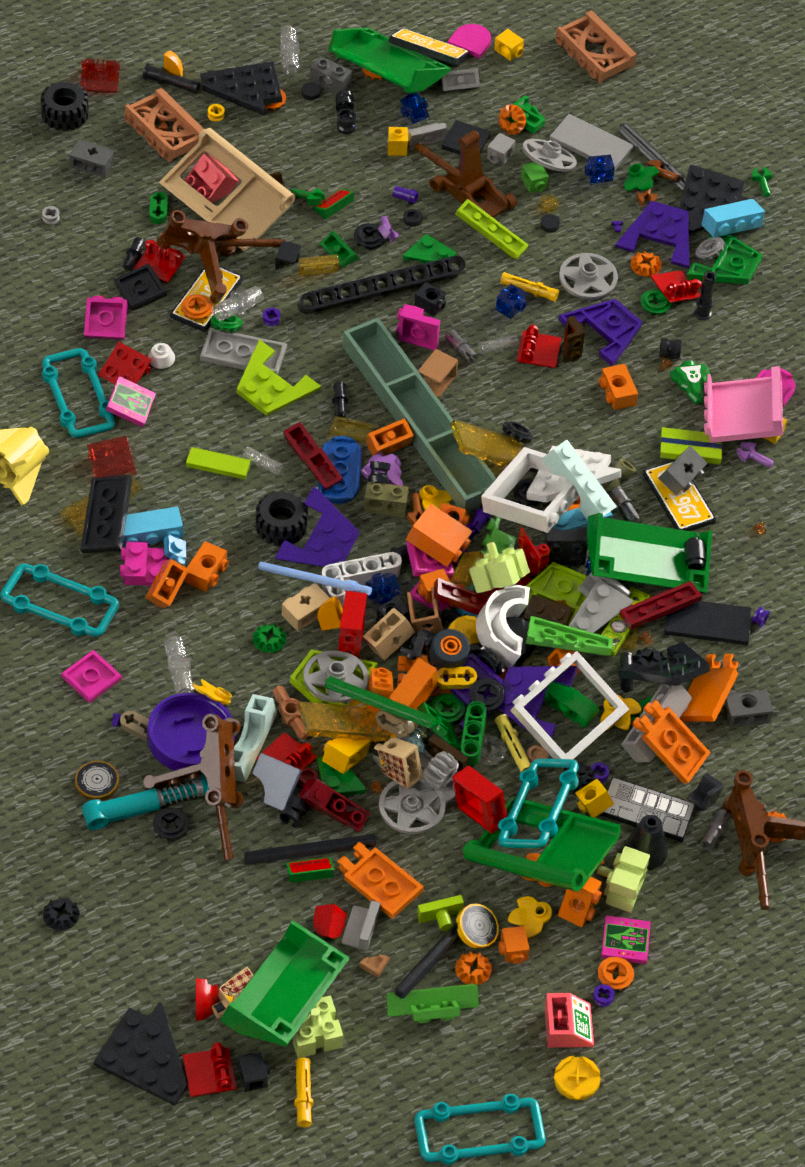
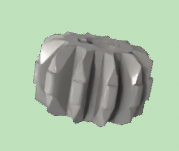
[423,751,459,790]

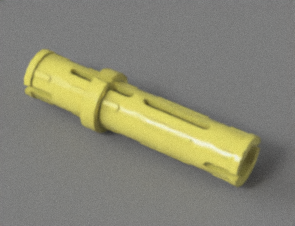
[494,714,531,773]

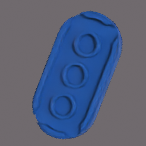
[318,436,362,504]

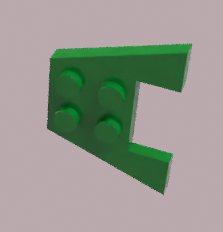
[687,234,763,284]

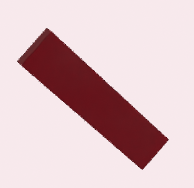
[283,421,343,490]

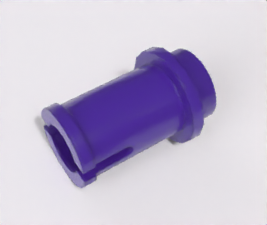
[392,186,418,204]
[469,508,490,534]

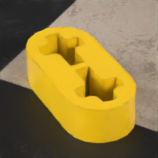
[437,667,477,689]

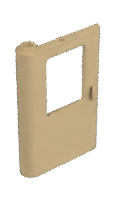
[159,128,295,251]

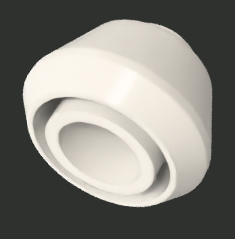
[148,343,175,369]

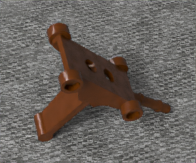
[414,130,517,218]
[157,210,285,303]
[143,714,244,861]
[723,770,805,910]

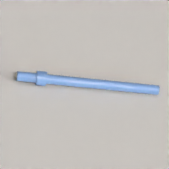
[258,562,372,595]

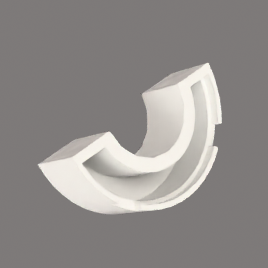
[476,585,530,668]

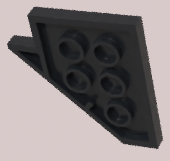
[200,61,282,115]
[678,164,756,234]
[94,1002,187,1106]

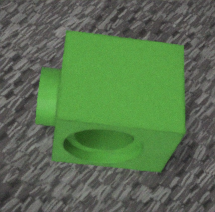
[521,162,549,193]

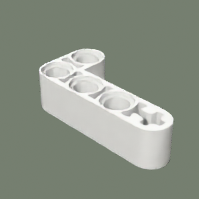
[322,552,402,606]

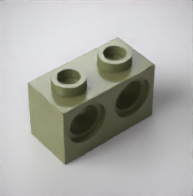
[364,482,409,517]

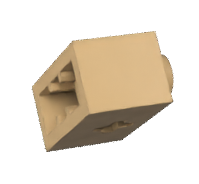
[282,583,330,631]
[363,608,415,661]

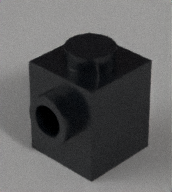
[238,1053,270,1092]

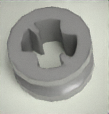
[42,206,60,224]

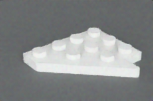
[527,446,621,502]

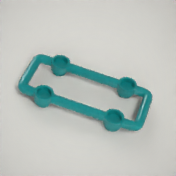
[42,348,116,438]
[0,563,120,637]
[498,758,579,849]
[414,1094,546,1165]

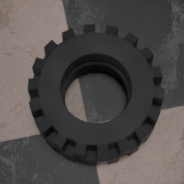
[41,81,89,131]
[255,490,308,546]

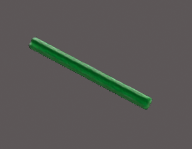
[325,676,437,729]

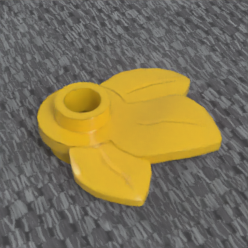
[419,485,452,510]
[192,679,232,706]
[600,695,642,731]
[508,896,552,938]

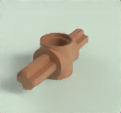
[272,686,310,740]

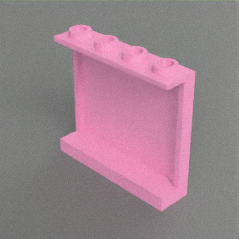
[704,366,783,443]

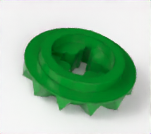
[640,289,672,316]
[211,313,243,333]
[253,623,287,653]
[430,693,465,724]

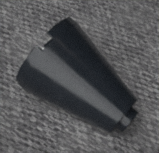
[624,815,668,870]

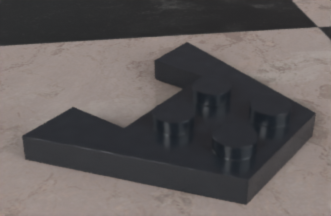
[618,641,710,686]

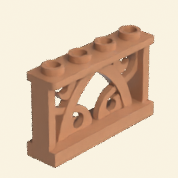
[555,10,637,83]
[124,88,204,162]

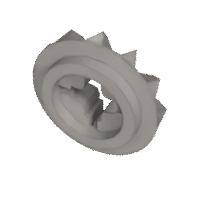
[696,237,726,261]

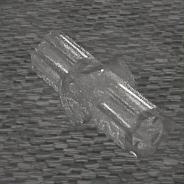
[280,25,300,76]
[213,286,264,321]
[164,636,194,694]

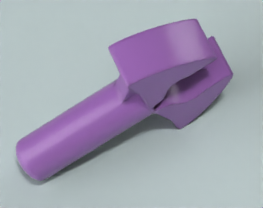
[378,216,399,243]
[736,442,773,468]

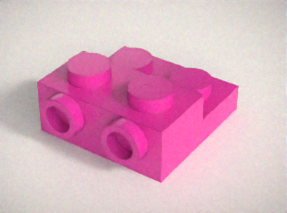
[84,296,128,340]
[396,304,440,351]
[120,542,168,586]

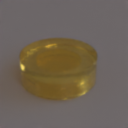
[539,194,559,213]

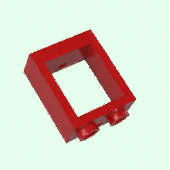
[338,591,367,659]
[452,766,507,834]

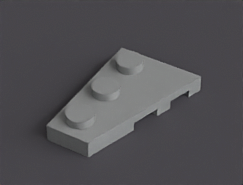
[569,578,634,633]

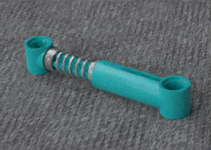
[81,774,209,830]

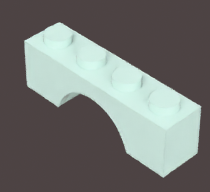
[542,440,617,520]
[234,694,277,782]

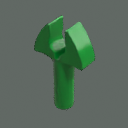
[751,166,772,197]
[290,188,325,205]

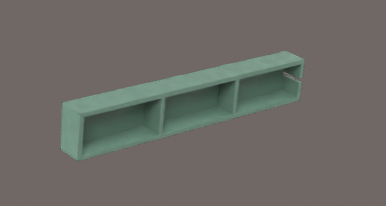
[343,318,496,513]

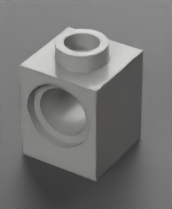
[487,133,516,166]

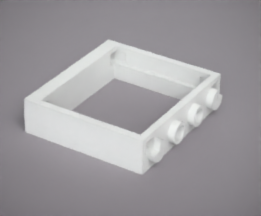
[481,447,579,533]
[510,651,629,759]

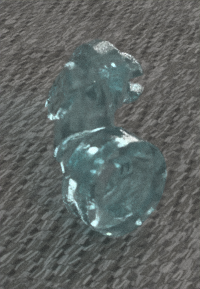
[403,723,428,754]

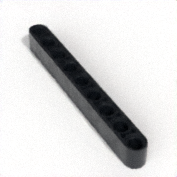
[297,256,466,314]

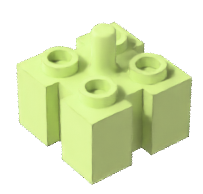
[469,542,530,593]
[597,846,650,913]
[293,995,343,1058]

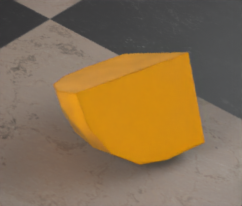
[164,51,183,77]
[317,596,343,631]

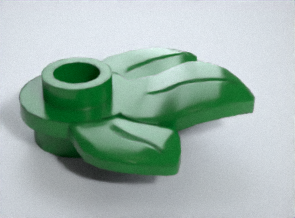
[624,163,659,192]

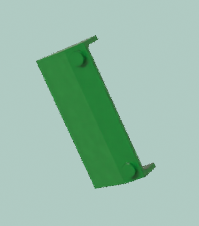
[328,27,451,94]
[587,513,712,593]
[220,920,350,1046]

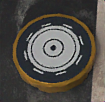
[75,761,119,801]

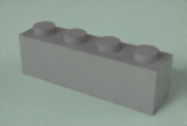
[621,684,692,762]

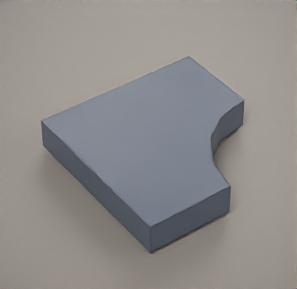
[252,753,302,810]

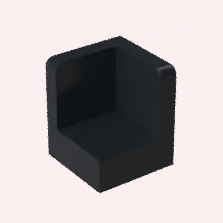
[275,241,301,270]
[687,773,724,811]

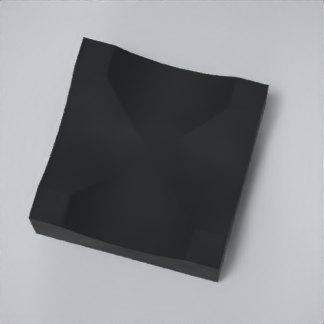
[544,527,588,567]

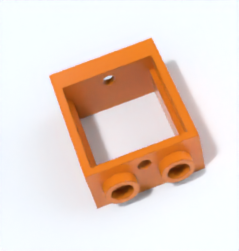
[389,658,438,710]

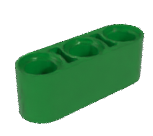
[544,682,599,728]
[461,701,486,767]

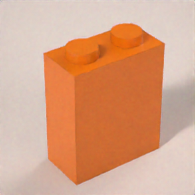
[405,504,472,567]

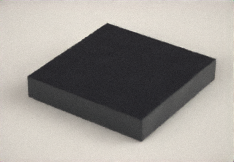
[442,120,491,155]
[114,264,167,310]

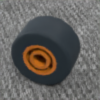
[429,629,470,669]

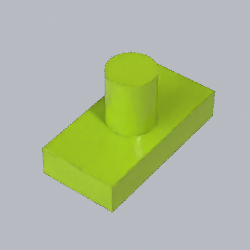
[417,895,464,931]

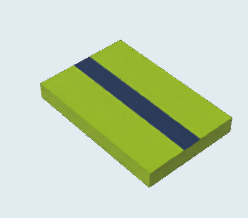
[660,427,722,465]

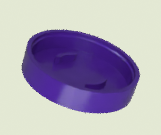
[147,693,235,771]

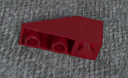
[298,779,370,833]

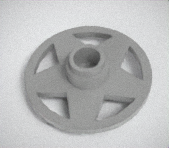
[522,139,577,172]
[559,253,618,299]
[304,651,369,703]
[379,778,445,834]

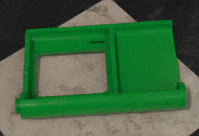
[463,796,621,892]

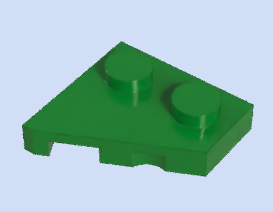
[508,95,546,134]
[403,234,457,264]
[417,702,461,751]
[317,757,366,796]

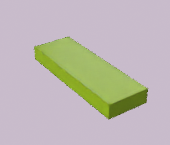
[186,447,251,480]

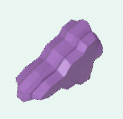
[361,453,403,486]

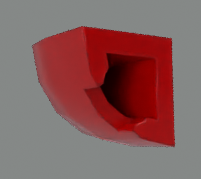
[313,904,347,939]
[196,978,219,1021]

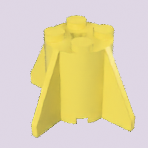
[0,427,49,506]

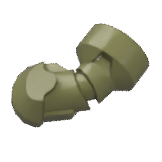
[600,458,636,492]

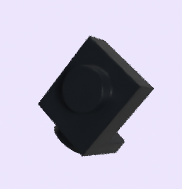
[400,629,432,660]

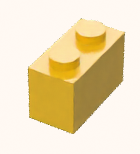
[322,727,372,774]

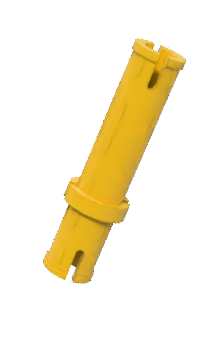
[500,272,559,302]
[294,1057,313,1128]

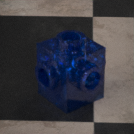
[400,92,430,124]
[585,154,615,183]
[495,283,527,319]
[366,572,402,605]

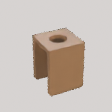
[418,349,458,398]
[407,587,443,634]

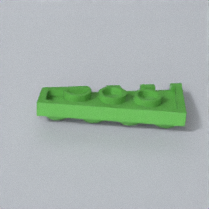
[526,616,613,656]

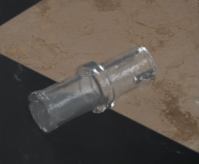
[478,334,519,355]
[242,446,283,475]

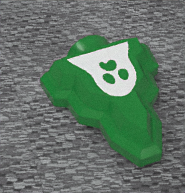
[669,361,710,404]

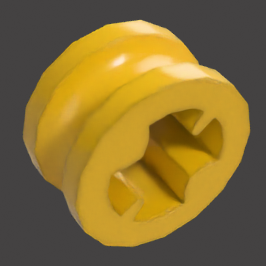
[208,104,225,122]

